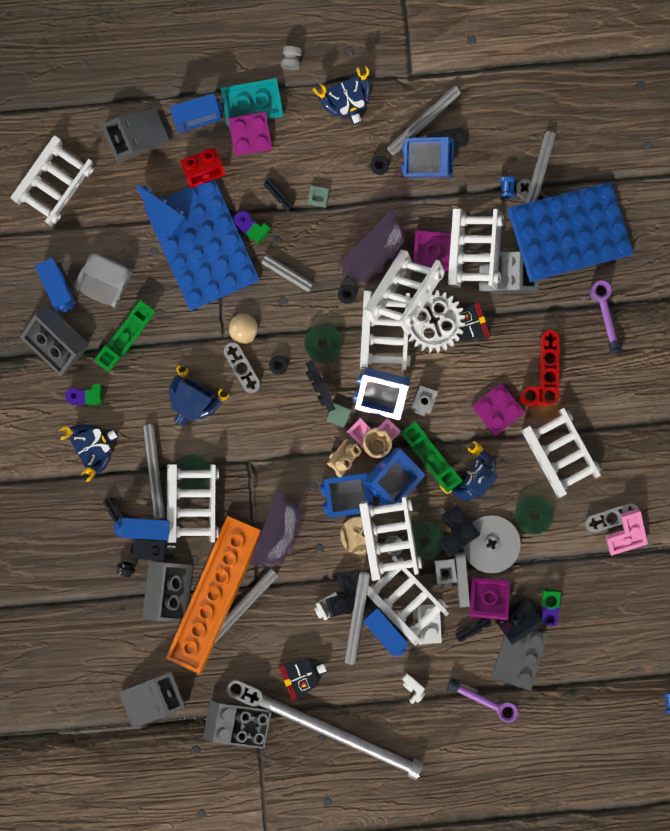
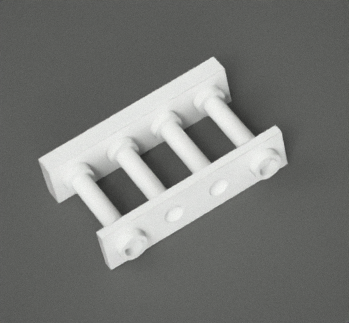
[10,135,94,226]
[448,209,505,288]
[364,249,445,333]
[360,291,411,371]
[522,408,601,498]
[167,464,219,543]
[359,495,422,581]
[367,556,449,646]

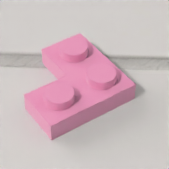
[347,418,401,459]
[605,508,648,555]

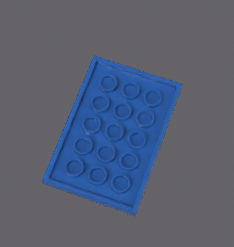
[144,179,260,312]
[507,182,634,282]

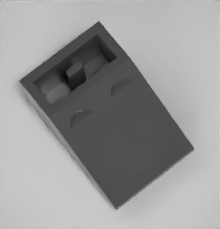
[101,107,170,164]
[479,252,539,294]
[119,670,187,728]
[203,700,271,749]

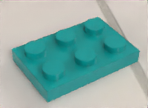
[221,78,283,126]

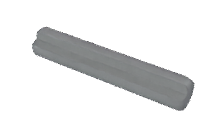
[262,255,313,292]

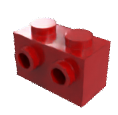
[179,147,226,188]

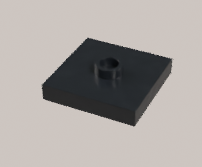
[494,598,545,645]

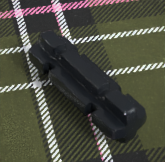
[264,178,294,211]
[103,497,124,522]
[455,618,492,642]

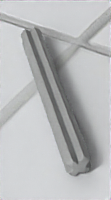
[387,86,461,155]
[526,131,555,203]
[143,424,165,519]
[215,569,278,643]
[345,572,370,665]

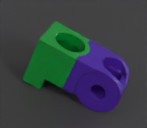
[234,211,271,245]
[65,384,103,406]
[540,588,561,626]

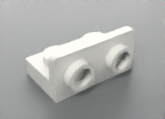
[413,604,442,645]

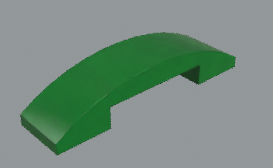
[94,300,156,372]
[400,421,463,493]

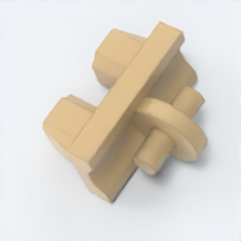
[327,439,362,477]

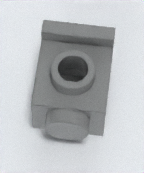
[412,385,438,416]
[434,559,457,588]

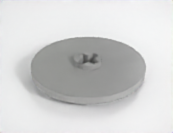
[463,515,521,573]

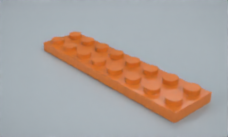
[166,516,263,674]

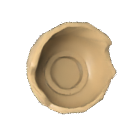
[229,313,258,344]
[363,428,392,458]

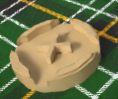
[340,516,379,554]

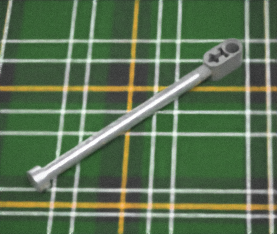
[227,679,424,780]

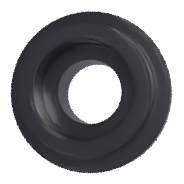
[370,156,389,175]
[338,285,357,304]
[269,356,288,375]
[116,561,135,577]

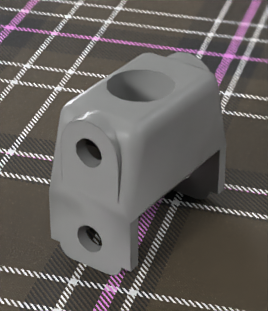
[74,252,132,309]

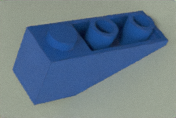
[136,184,186,239]

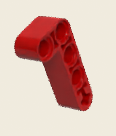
[520,330,559,406]

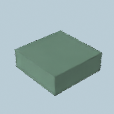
[307,185,329,208]
[326,403,351,428]

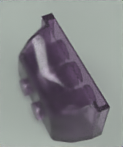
[338,209,406,283]
[250,491,303,568]

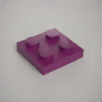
[228,111,272,156]
[413,231,451,272]
[471,383,525,437]
[469,578,510,620]

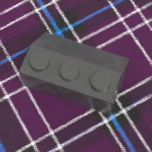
[20,305,89,377]
[142,561,193,623]
[492,631,548,691]

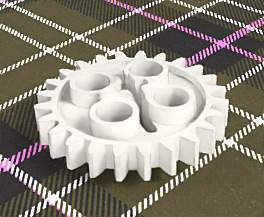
[405,290,465,353]

